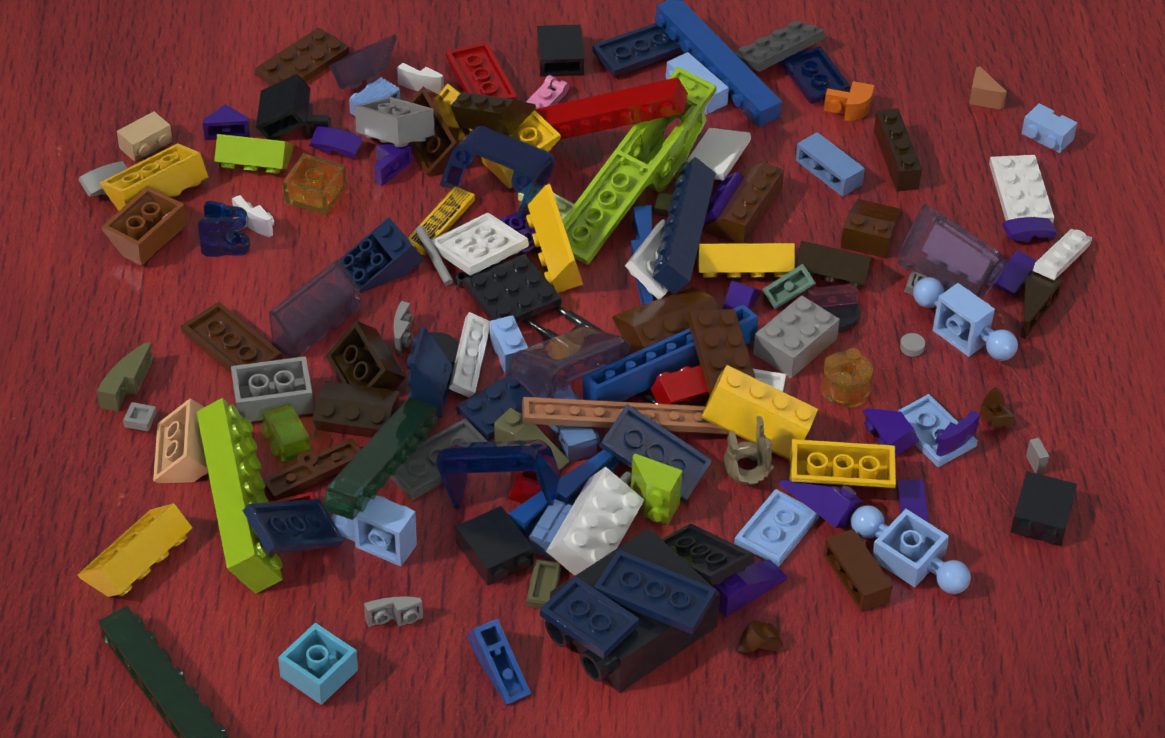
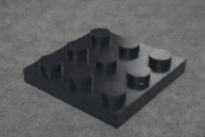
[463,254,562,323]

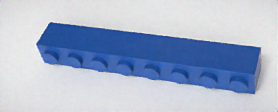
[655,0,782,128]
[582,305,758,402]

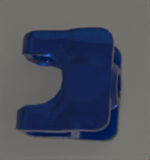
[198,201,250,257]

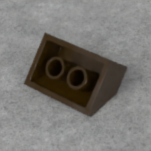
[450,92,537,136]
[795,241,875,289]
[326,321,406,390]
[313,381,400,440]

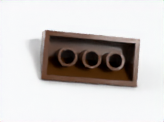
[408,86,475,176]
[702,162,784,244]
[612,287,720,354]

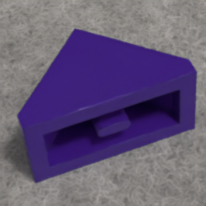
[203,104,250,140]
[722,281,761,310]

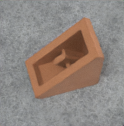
[969,66,1007,110]

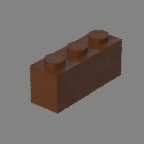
[824,529,893,612]

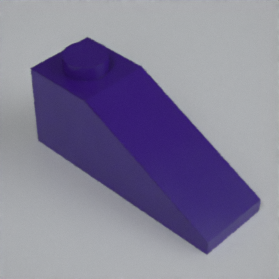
[779,479,863,528]
[711,560,787,617]

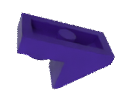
[374,144,412,186]

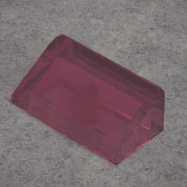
[806,284,859,307]

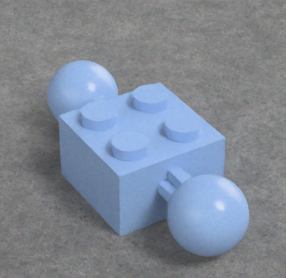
[913,277,1018,361]
[851,505,971,594]

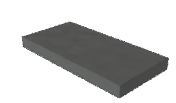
[382,418,495,501]

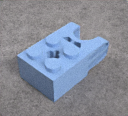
[328,482,417,567]

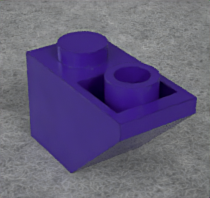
[863,408,919,457]

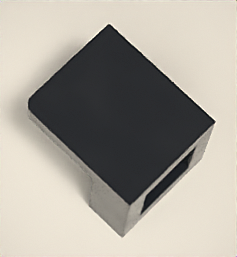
[305,104,331,138]

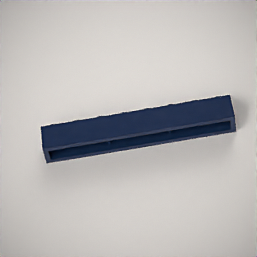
[652,157,716,295]

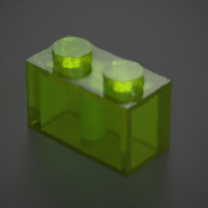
[260,403,311,464]

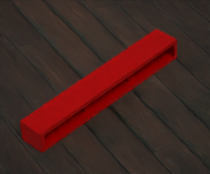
[535,77,688,140]

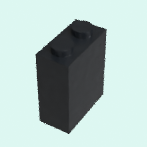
[537,24,584,77]
[256,74,311,140]
[1010,471,1077,546]
[456,506,533,585]

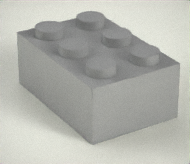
[355,97,435,147]
[753,295,840,378]
[231,356,314,422]

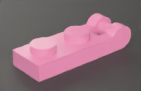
[526,75,570,109]

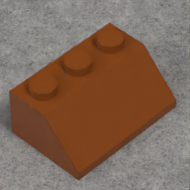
[101,186,187,266]

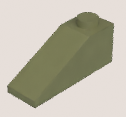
[494,408,570,479]

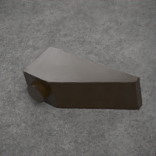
[1021,272,1062,339]

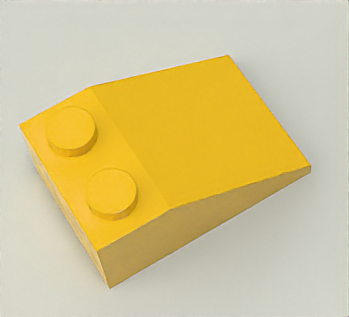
[478,110,561,189]

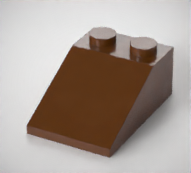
[841,199,903,258]

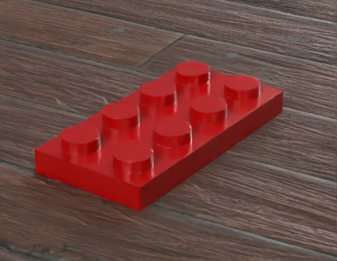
[446,42,518,100]

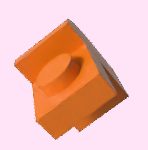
[824,81,875,121]

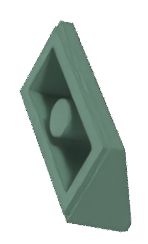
[762,264,816,310]

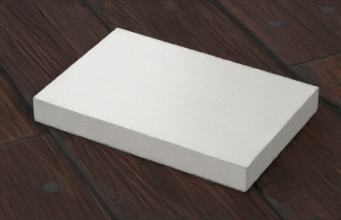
[687,128,751,180]

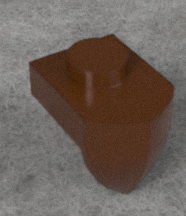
[980,387,1015,428]
[738,620,784,653]

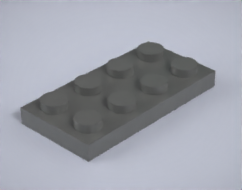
[735,21,826,71]

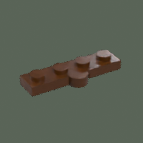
[263,438,365,501]

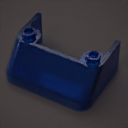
[440,126,555,219]
[436,439,560,509]

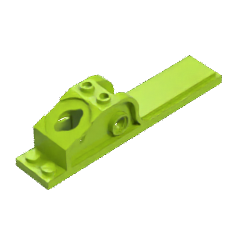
[563,67,717,265]

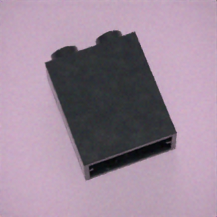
[545,528,720,693]

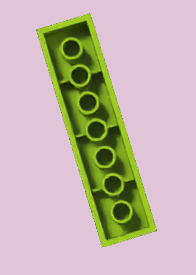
[197,398,283,594]

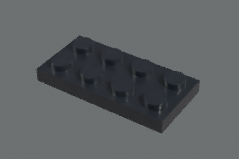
[661,524,755,586]

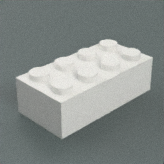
[546,467,644,575]

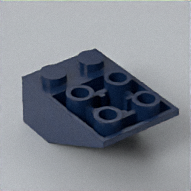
[335,217,424,294]
[407,326,452,418]

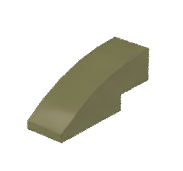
[97,342,153,411]

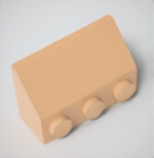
[153,399,208,483]

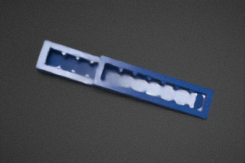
[630,205,653,306]
[509,450,622,538]

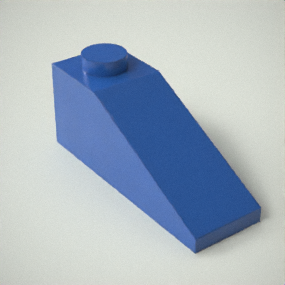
[466,618,531,705]

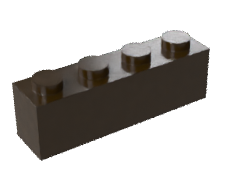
[874,108,922,192]

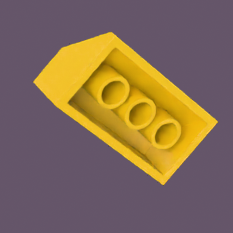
[100,143,208,211]
[526,184,583,293]
[696,243,795,277]
[701,365,818,461]
[789,439,896,488]
[77,503,193,597]

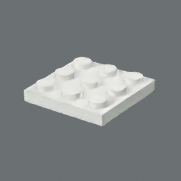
[431,213,529,276]

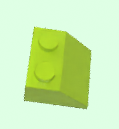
[631,454,683,526]

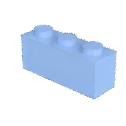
[666,52,729,115]

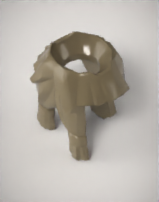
[724,416,774,485]

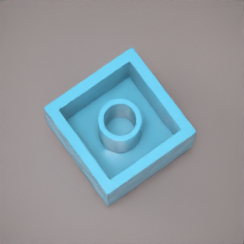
[278,623,358,705]

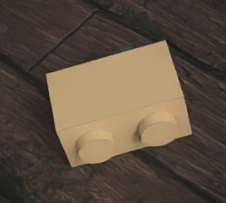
[117,111,172,162]

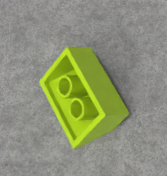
[214,134,294,174]

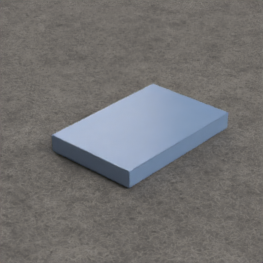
[898,394,978,467]
[734,489,819,567]

